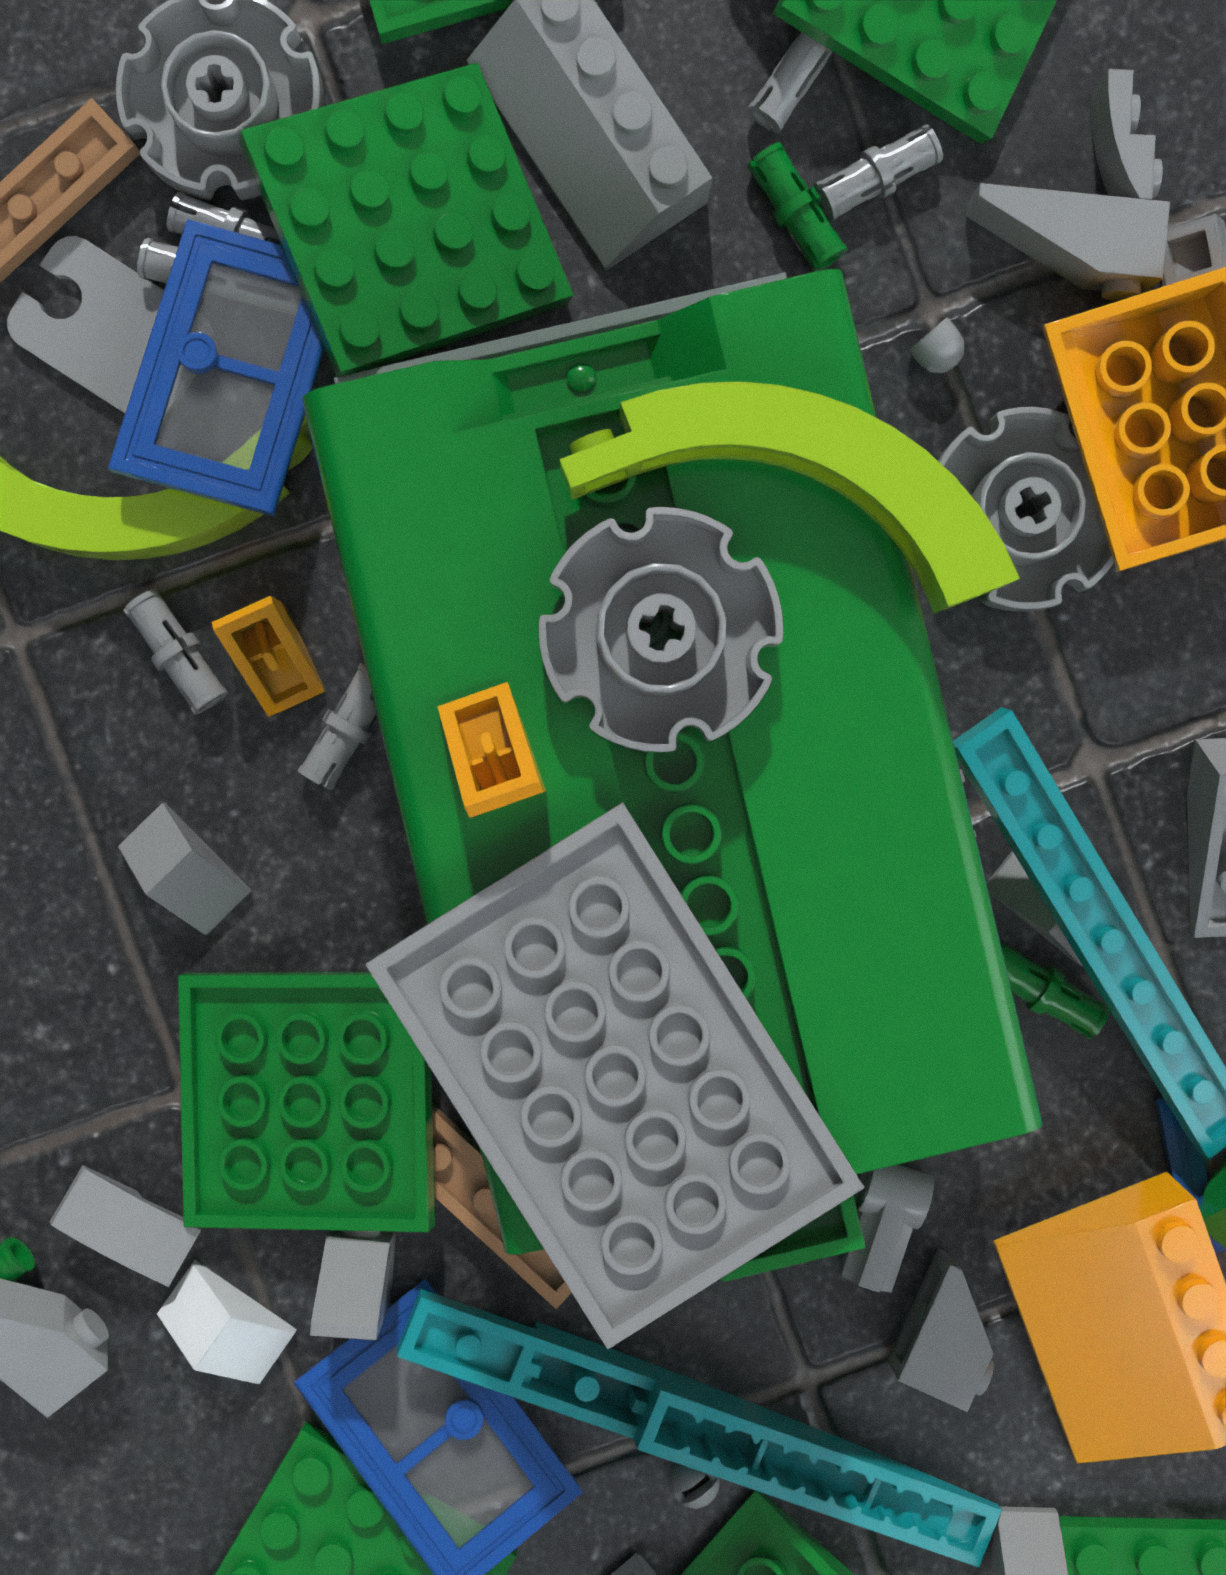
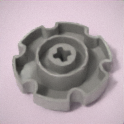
[116,0,325,201]
[938,407,1114,612]
[539,507,783,752]

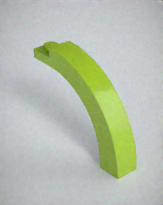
[560,381,1020,614]
[0,416,313,560]

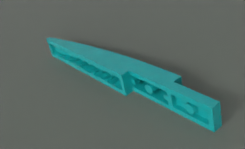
[397,1288,1002,1568]

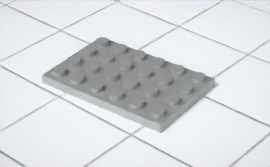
[365,802,864,1349]

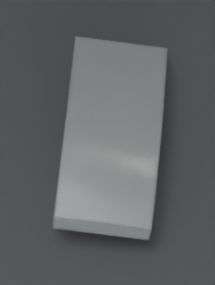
[1090,69,1163,200]
[49,1165,201,1287]

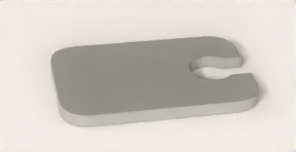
[7,236,216,422]

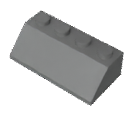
[467,0,713,271]

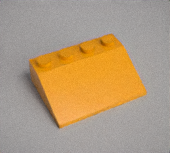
[1042,267,1226,572]
[993,1172,1226,1464]

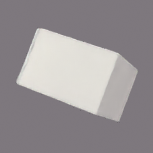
[157,1260,297,1384]

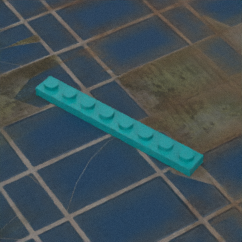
[953,707,1226,1159]

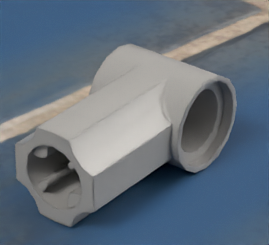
[838,1164,934,1293]

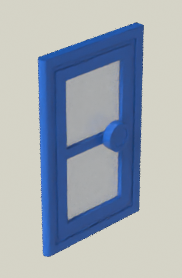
[108,219,325,516]
[293,1278,583,1575]

